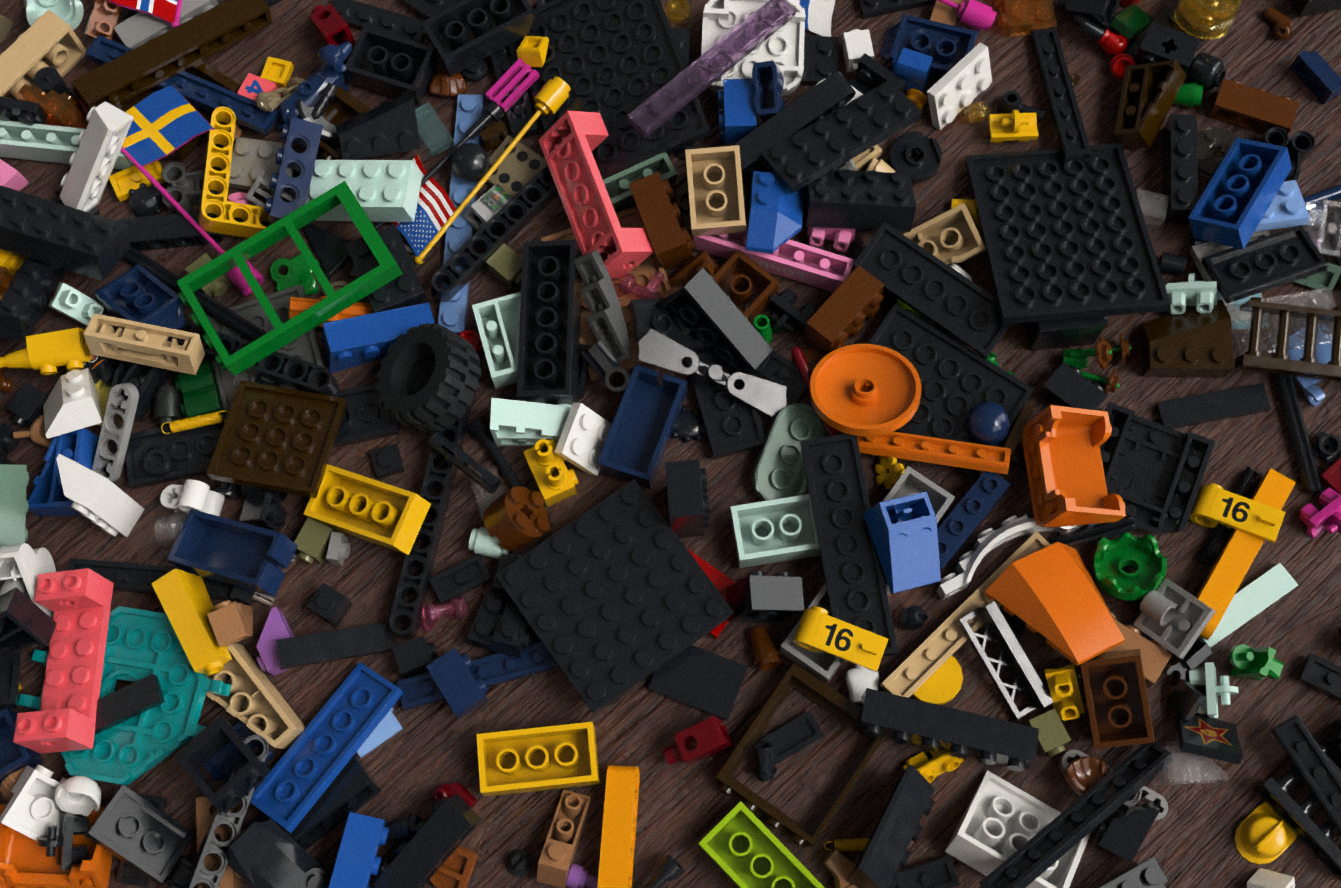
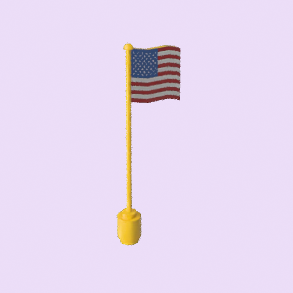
[391,76,571,265]

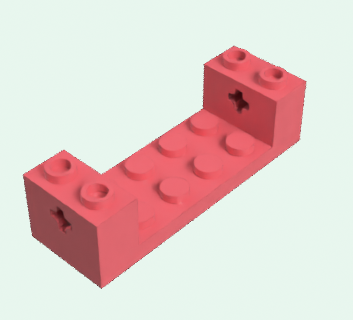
[538,111,654,278]
[13,568,114,754]

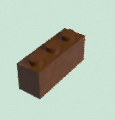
[1208,79,1299,135]

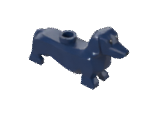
[276,41,352,130]

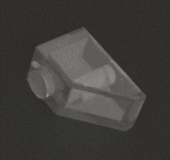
[1303,199,1341,257]
[1160,741,1229,786]

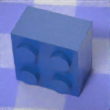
[718,79,757,144]

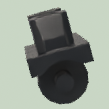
[769,288,817,336]
[38,811,90,870]

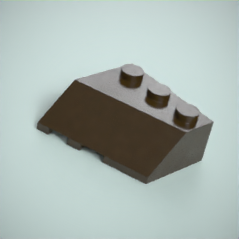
[1140,299,1234,378]

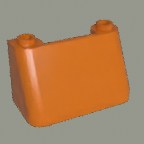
[1022,405,1126,528]
[0,804,113,888]

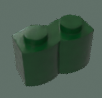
[175,360,225,418]

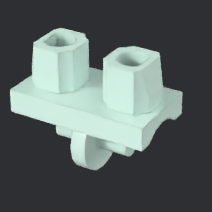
[1166,273,1217,314]
[49,283,104,327]
[1189,662,1239,719]

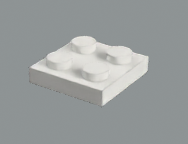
[554,402,612,476]

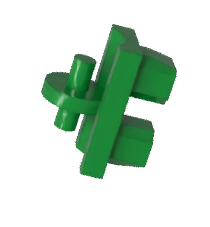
[1229,644,1284,680]

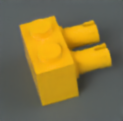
[523,439,579,507]

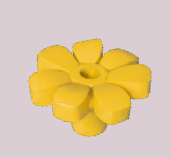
[875,456,905,489]

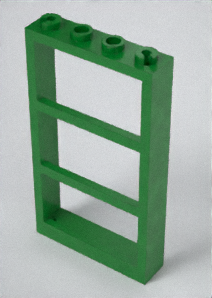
[176,181,403,376]

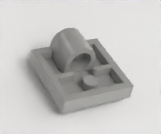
[1134,578,1216,659]

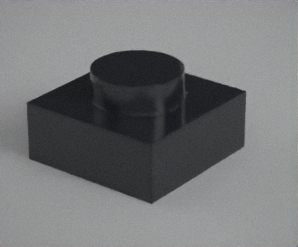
[370,444,405,479]

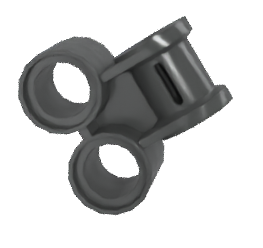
[162,162,214,214]

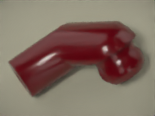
[433,782,478,808]

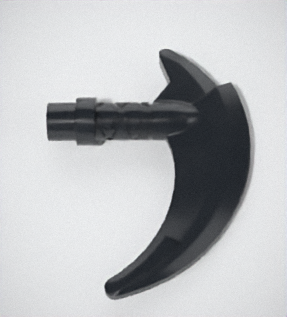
[297,83,338,143]

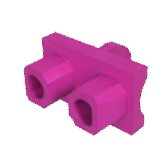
[1299,487,1341,539]

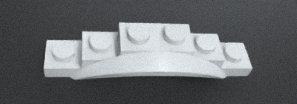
[937,515,1085,601]

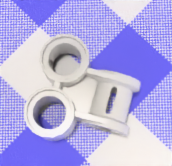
[160,479,225,517]

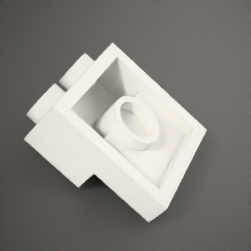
[0,764,66,841]

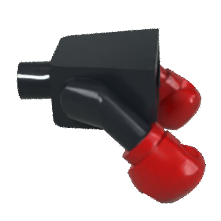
[1057,0,1141,57]

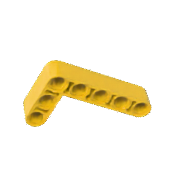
[199,107,272,238]

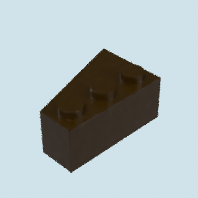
[1114,60,1187,150]

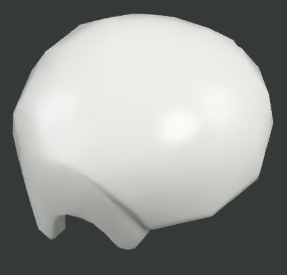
[55,776,101,817]

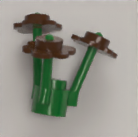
[1063,333,1132,399]

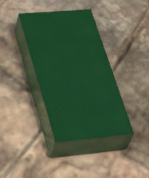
[1110,4,1154,40]

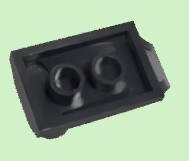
[227,818,332,888]

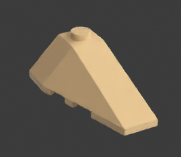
[903,203,986,264]

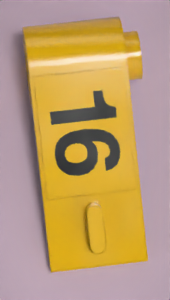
[1189,483,1286,543]
[793,606,889,672]

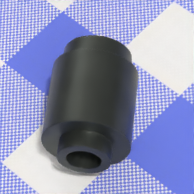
[153,386,182,427]

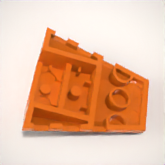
[984,542,1125,666]

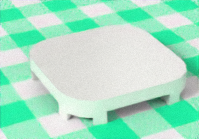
[700,0,806,96]

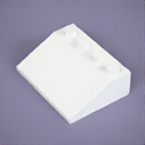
[945,770,1092,888]

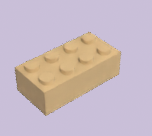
[0,9,87,122]

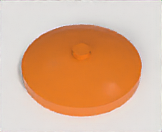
[810,344,921,437]

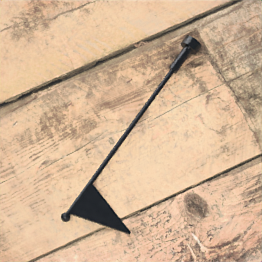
[303,100,504,281]

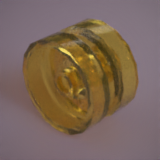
[1174,0,1243,40]

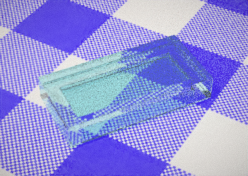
[415,102,454,157]

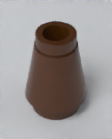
[750,626,781,671]

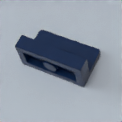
[1290,50,1341,105]

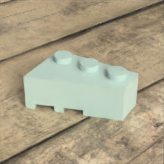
[472,292,521,389]
[490,398,572,446]

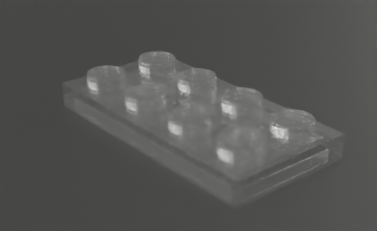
[1226,287,1336,357]

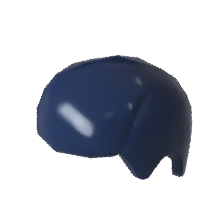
[966,401,1010,445]

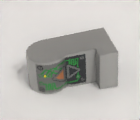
[462,183,512,231]

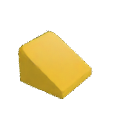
[516,36,549,68]

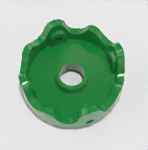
[1093,532,1167,601]

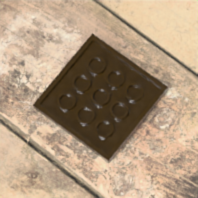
[206,380,347,498]

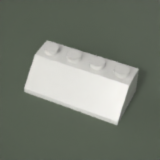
[59,101,134,212]
[56,454,144,537]

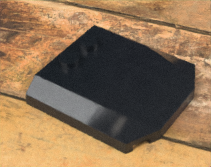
[1100,402,1216,535]

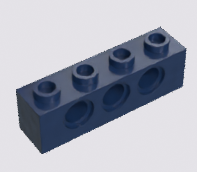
[264,117,323,224]
[937,471,1010,572]

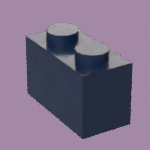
[426,648,489,719]

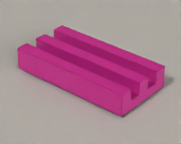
[485,58,540,112]

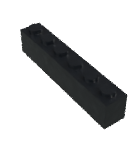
[856,688,1039,772]

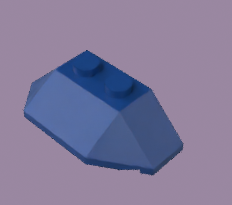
[745,171,804,254]

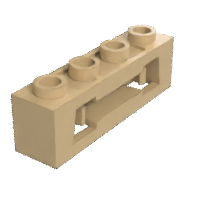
[83,313,205,375]

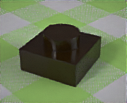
[479,120,508,152]

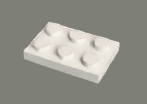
[927,42,992,130]

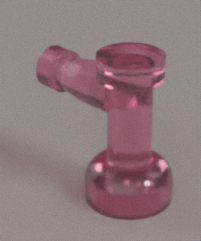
[619,272,665,299]
[421,596,467,632]

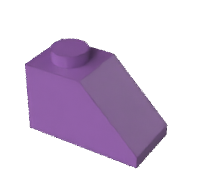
[256,606,294,676]

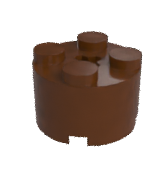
[484,486,550,551]

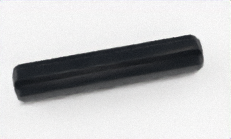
[1051,515,1136,548]

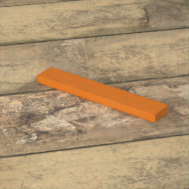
[844,432,1011,475]

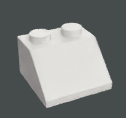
[43,368,102,439]

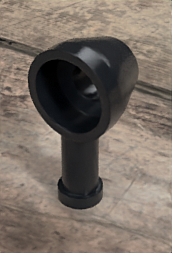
[996,91,1046,122]

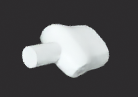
[846,665,879,705]

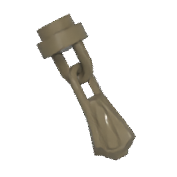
[256,77,305,112]

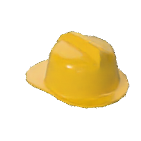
[1234,802,1297,864]

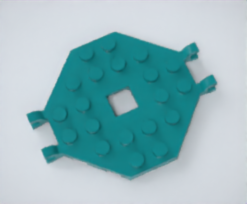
[18,606,232,786]

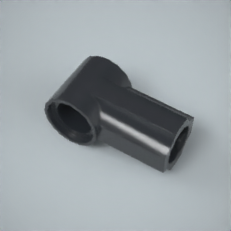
[582,340,629,392]

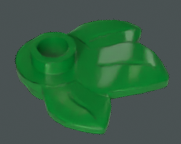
[270,255,320,295]

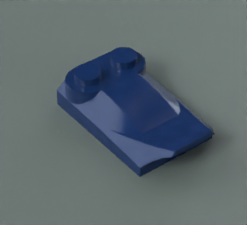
[879,14,978,77]
[94,264,186,330]

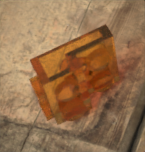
[995,0,1058,37]
[19,84,88,129]

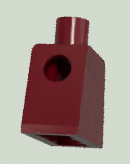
[310,4,356,65]
[663,716,734,765]

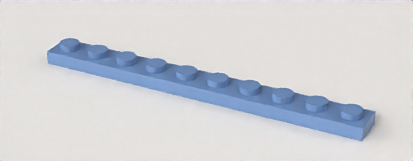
[438,94,485,335]

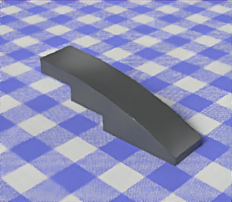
[573,249,632,362]

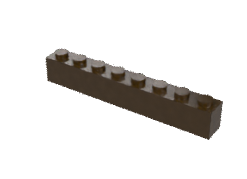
[71,0,273,112]

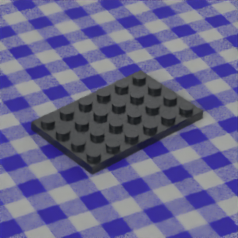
[868,303,1035,481]

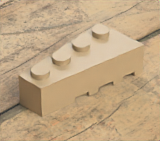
[206,643,306,750]

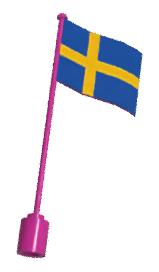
[120,86,264,295]

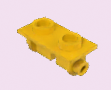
[902,749,964,783]

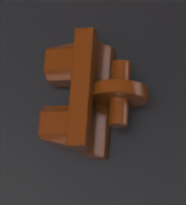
[84,0,122,40]

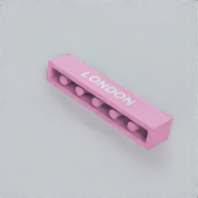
[693,226,854,292]

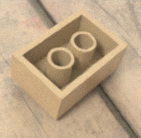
[685,145,746,236]

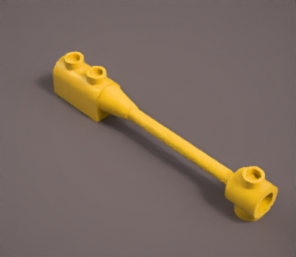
[0,328,92,375]

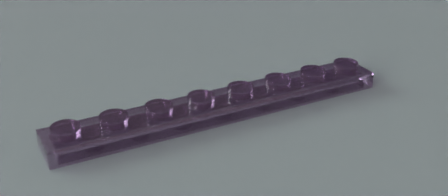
[627,0,796,138]

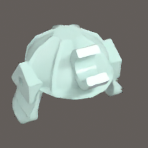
[23,0,84,30]

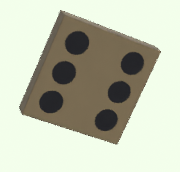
[486,135,548,198]

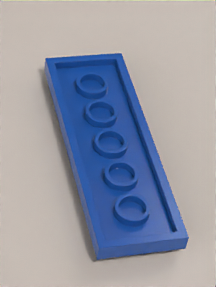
[250,662,403,833]

